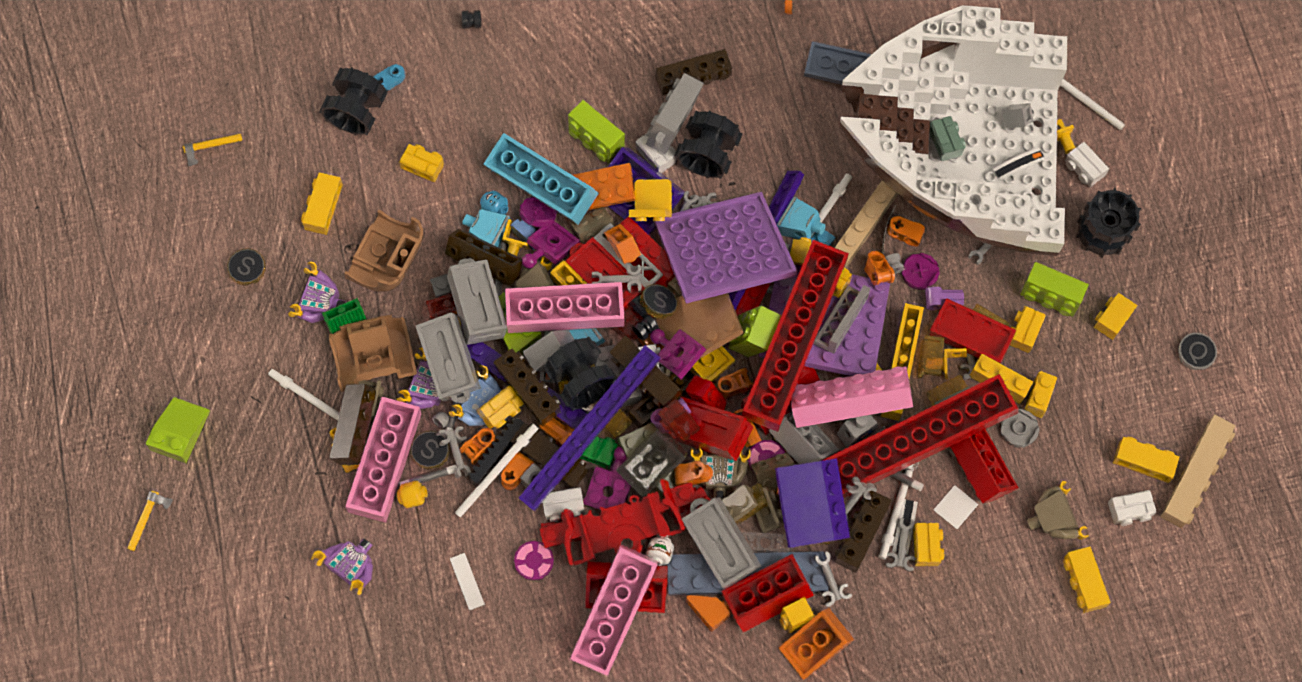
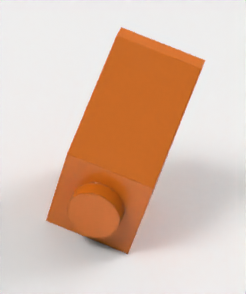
[604,224,641,264]
[686,595,731,632]

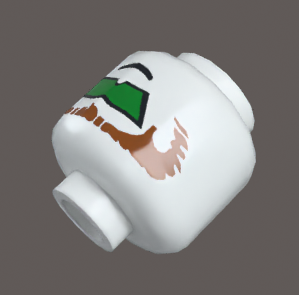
[646,536,674,566]

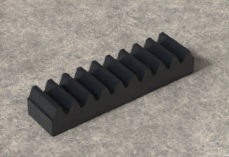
[468,417,524,487]

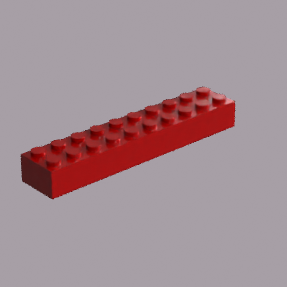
[742,240,849,432]
[822,374,1018,498]

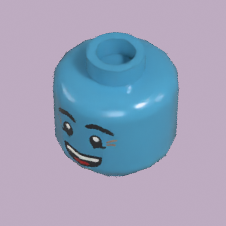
[480,191,508,215]

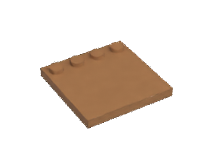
[654,293,744,360]

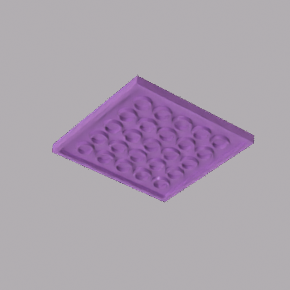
[654,192,797,303]
[759,264,890,376]

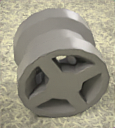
[885,253,904,274]

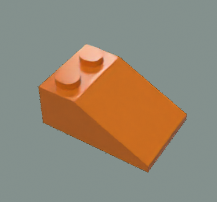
[779,608,855,680]

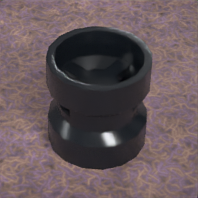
[462,10,481,29]
[632,314,659,341]

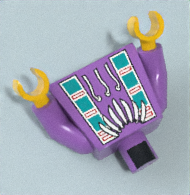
[288,262,347,323]
[397,347,452,409]
[311,538,373,595]

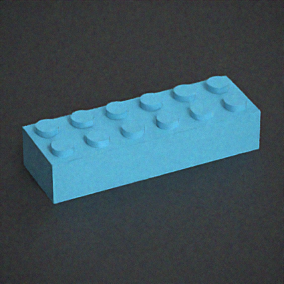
[484,133,599,225]

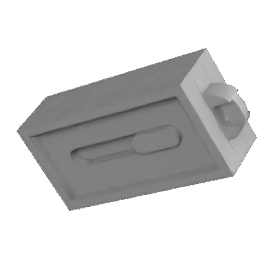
[646,73,704,154]
[447,258,507,345]
[416,313,481,404]
[682,498,761,588]

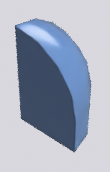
[511,219,537,250]

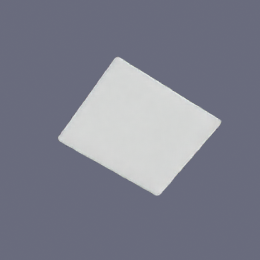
[934,485,978,529]

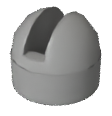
[432,412,449,429]

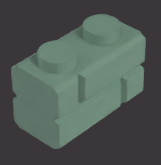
[929,116,966,162]

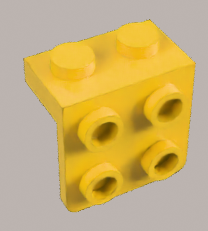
[629,179,672,221]

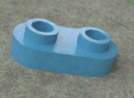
[374,64,405,91]

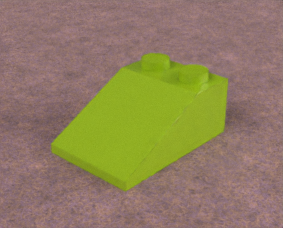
[146,397,210,463]

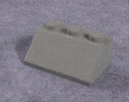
[769,412,839,464]

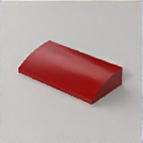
[929,298,1017,364]

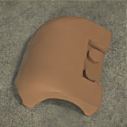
[345,210,423,292]
[329,314,417,392]

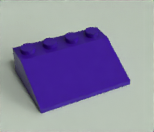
[608,147,685,235]
[775,458,850,548]

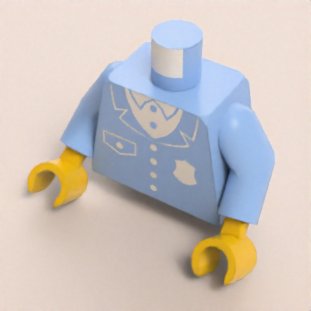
[449,365,508,426]

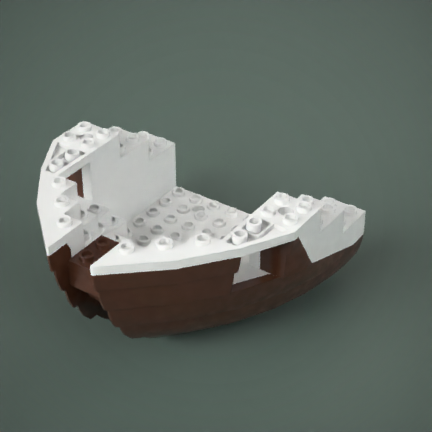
[840,5,1067,256]

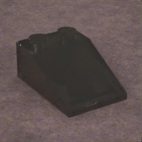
[616,425,688,497]

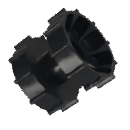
[319,67,388,136]
[674,110,743,179]
[1076,188,1141,258]
[543,336,617,411]

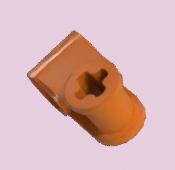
[887,216,925,246]
[864,251,895,286]
[717,368,754,399]
[460,428,497,465]
[501,452,534,490]
[674,461,713,487]

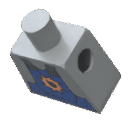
[836,415,878,448]

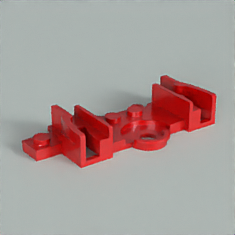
[539,479,696,567]

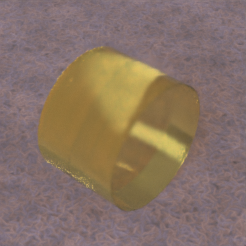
[605,409,632,438]

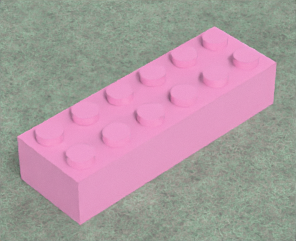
[505,282,624,333]
[791,367,913,428]
[345,397,421,523]
[570,545,658,676]

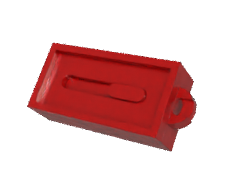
[565,237,645,315]
[667,397,754,461]

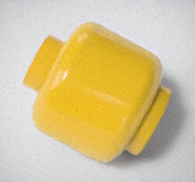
[397,481,428,508]

